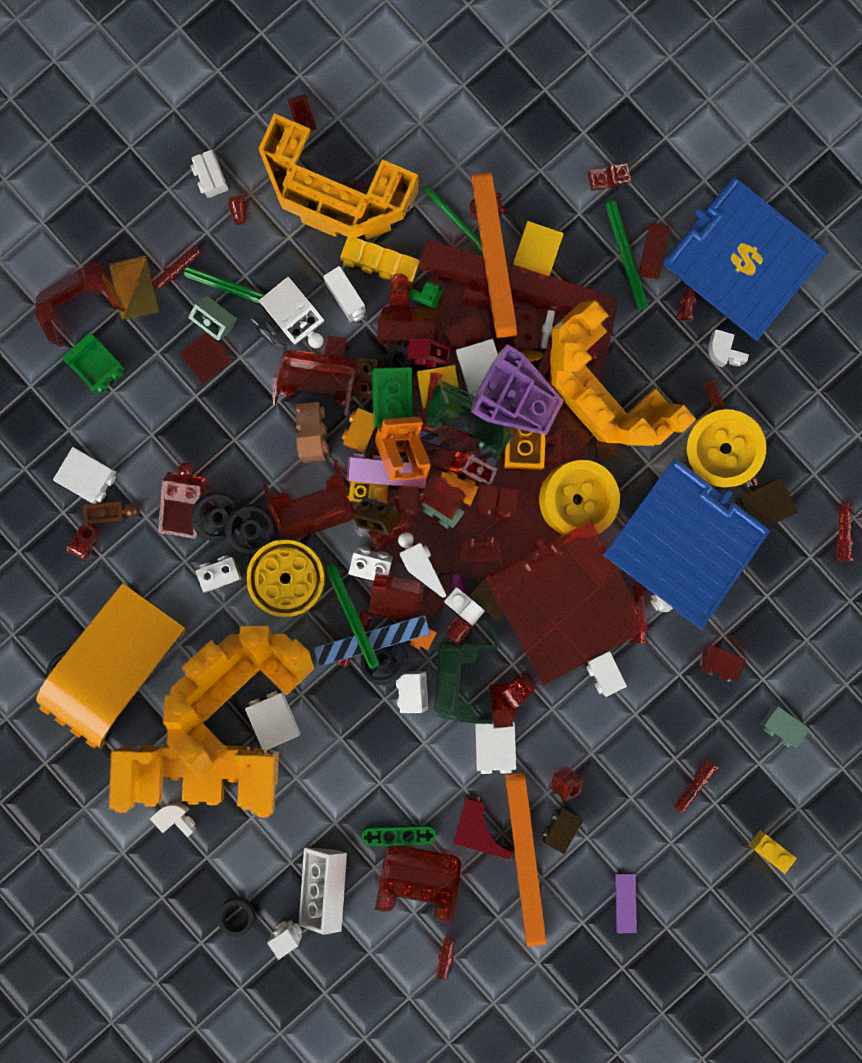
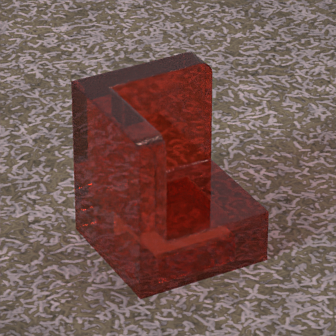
[551,767,583,802]

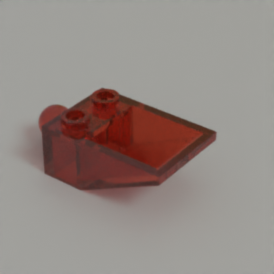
[158,463,206,539]

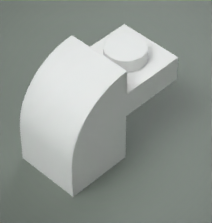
[708,330,749,367]
[444,587,485,626]
[150,803,197,837]

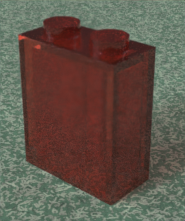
[369,573,424,621]

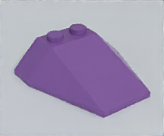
[471,344,563,435]

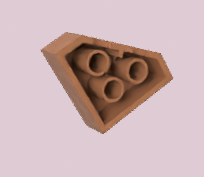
[296,402,330,463]

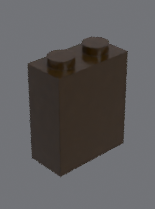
[736,478,798,527]

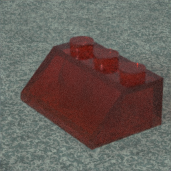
[377,307,440,345]

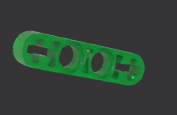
[361,825,436,846]

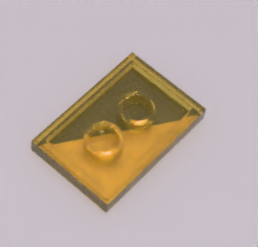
[109,256,159,321]

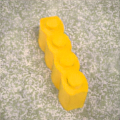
[340,237,420,286]

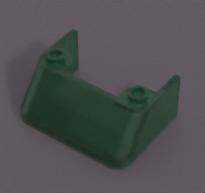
[425,380,513,460]
[434,641,498,724]

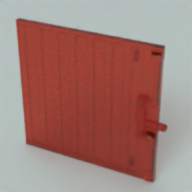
[485,520,649,686]

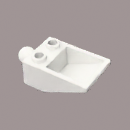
[259,277,325,348]
[398,532,446,598]

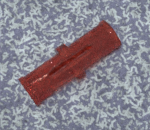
[436,937,456,980]

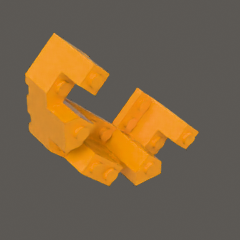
[259,113,419,240]
[549,301,696,446]
[163,626,314,778]
[109,743,279,817]

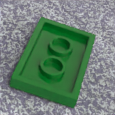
[372,367,412,427]

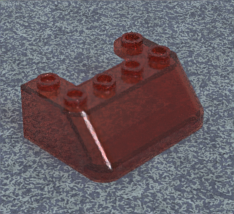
[375,845,461,923]

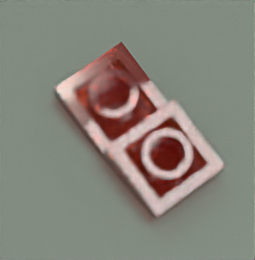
[587,164,631,191]

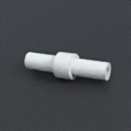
[539,310,555,349]

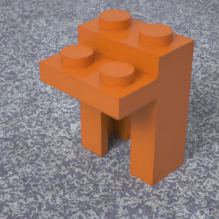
[375,417,431,481]

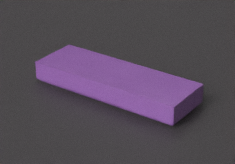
[615,873,637,933]

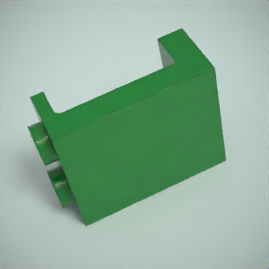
[62,332,125,394]

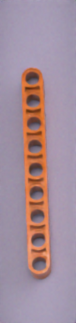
[472,171,517,338]
[505,772,546,947]

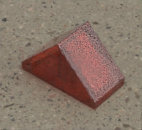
[287,93,317,132]

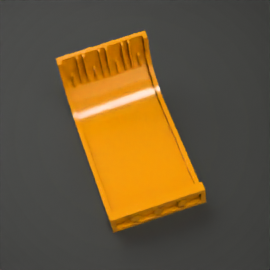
[36,583,185,749]

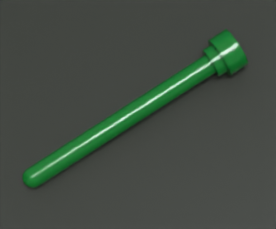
[424,185,483,257]

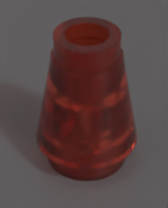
[227,196,246,225]

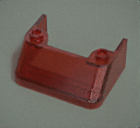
[35,263,126,347]
[272,350,357,416]
[263,460,354,540]

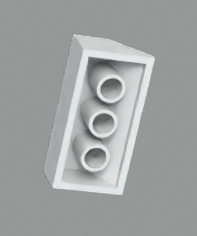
[299,848,347,935]

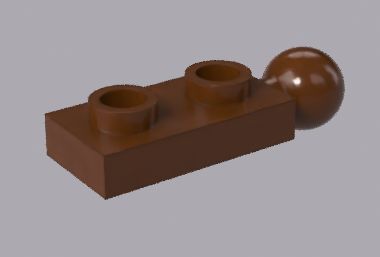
[83,501,140,525]

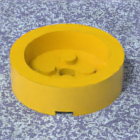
[687,410,766,487]
[539,460,620,538]
[247,540,326,617]

